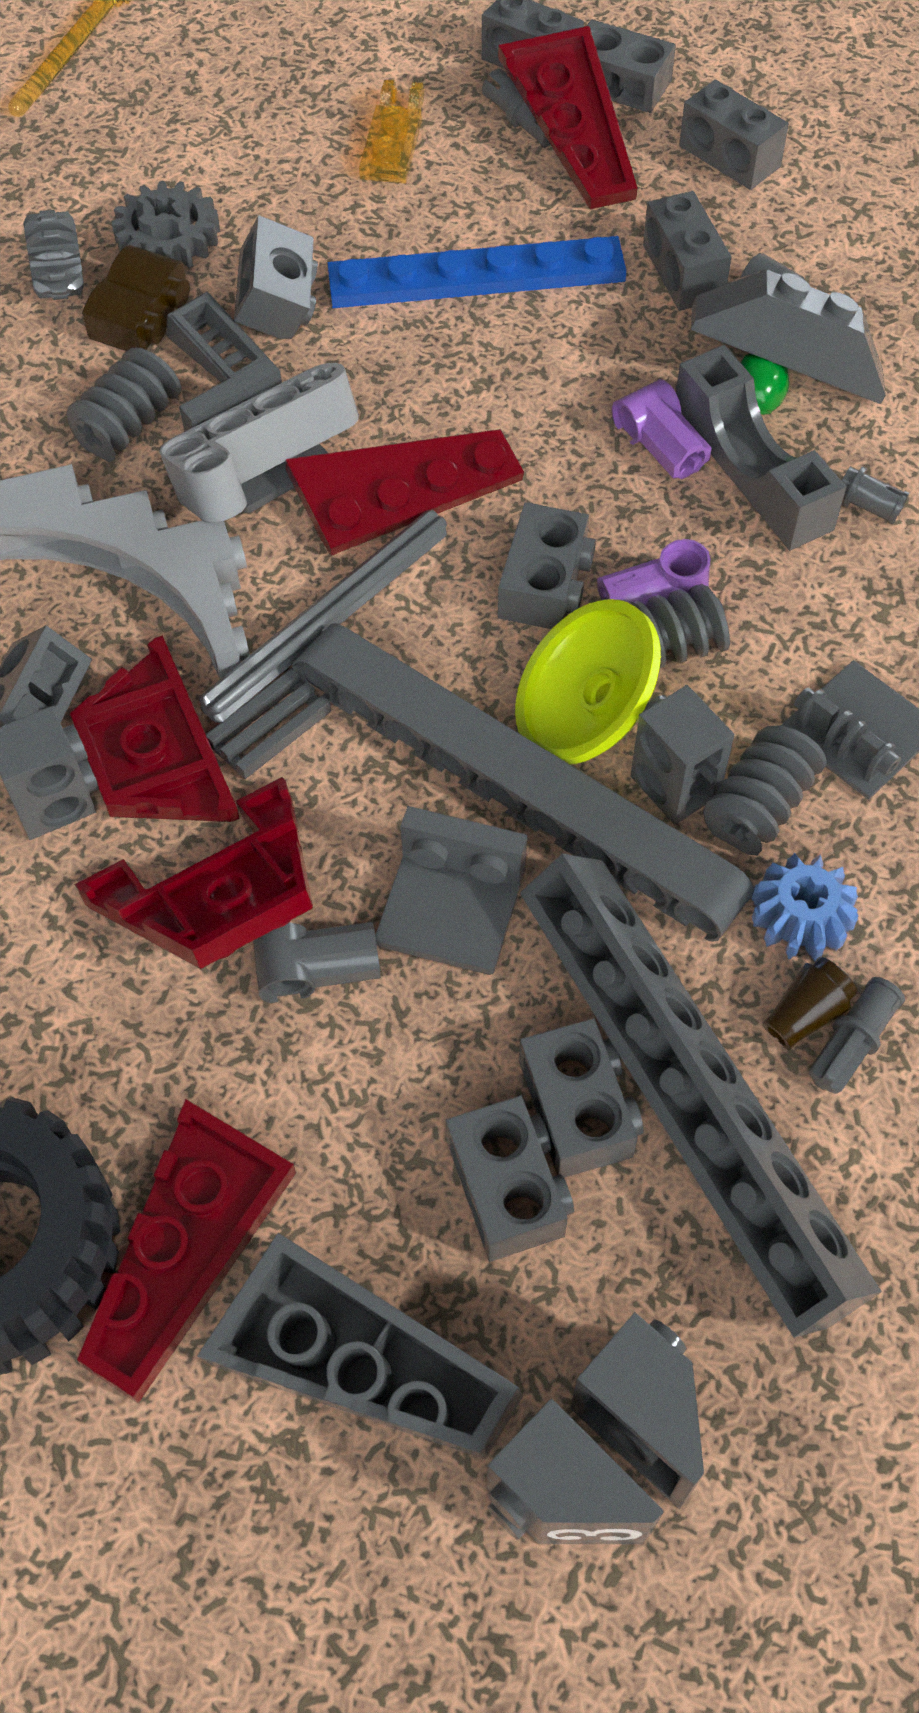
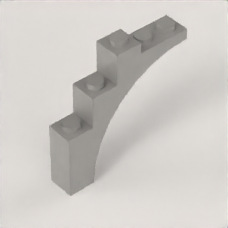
[0,464,250,680]

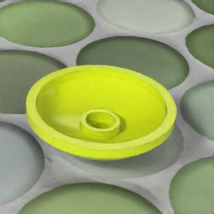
[515,599,661,765]

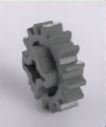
[112,181,220,268]

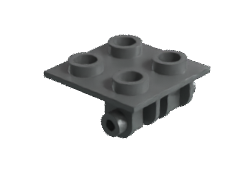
[780,660,919,800]

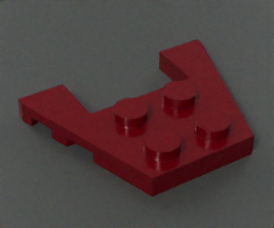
[75,777,313,969]

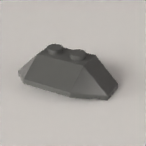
[691,270,886,404]

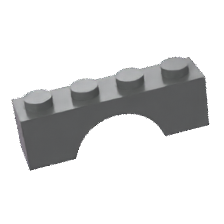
[676,345,846,551]

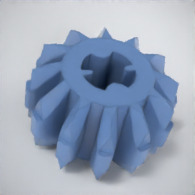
[752,853,858,961]

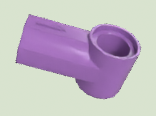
[612,379,712,480]
[597,539,711,606]

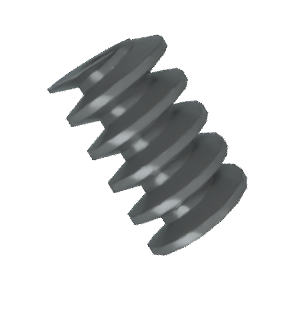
[66,348,182,462]
[630,584,730,669]
[703,725,827,856]

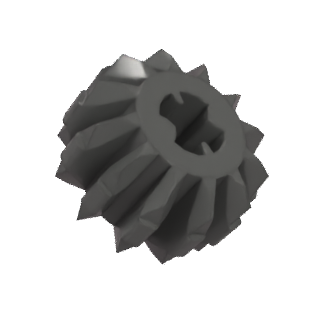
[23,210,84,300]

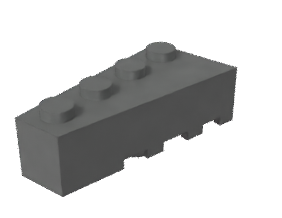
[197,1233,523,1460]

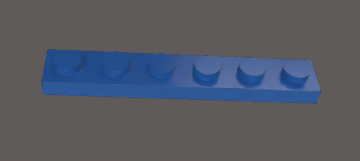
[327,236,627,308]

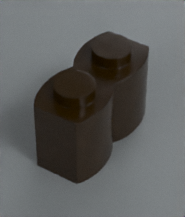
[82,245,190,351]

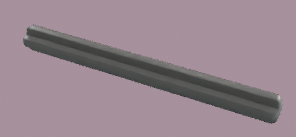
[199,510,447,723]

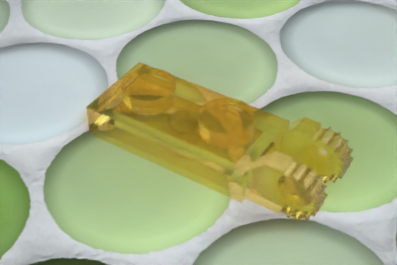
[359,80,424,184]

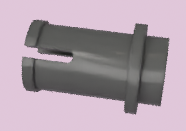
[842,466,910,525]

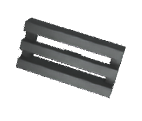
[206,668,331,779]

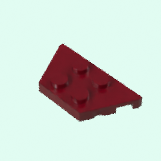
[70,635,240,822]

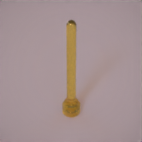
[8,0,132,117]

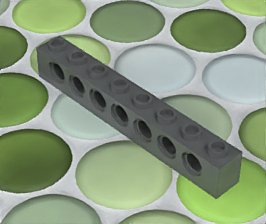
[520,853,882,1338]

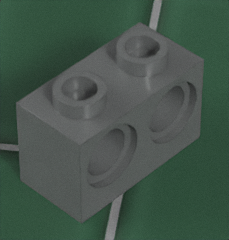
[481,0,584,69]
[587,19,676,113]
[679,79,789,190]
[643,191,732,311]
[498,502,596,629]
[0,625,92,727]
[630,685,735,825]
[0,706,99,840]
[519,1018,644,1178]
[446,1095,574,1262]

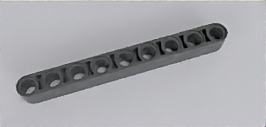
[292,623,754,942]

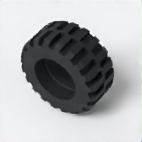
[0,1097,120,1375]

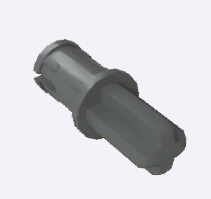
[809,977,905,1094]

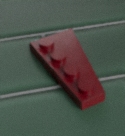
[498,26,638,210]
[286,429,524,556]
[77,1099,296,1403]

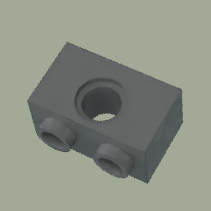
[234,215,318,339]

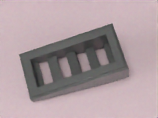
[166,291,268,383]

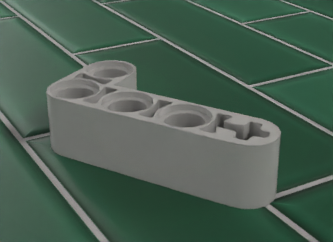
[159,363,359,522]

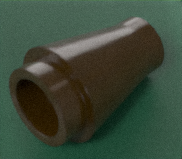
[762,957,857,1050]

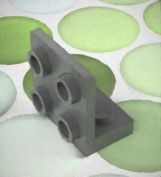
[179,358,328,513]
[375,806,527,975]

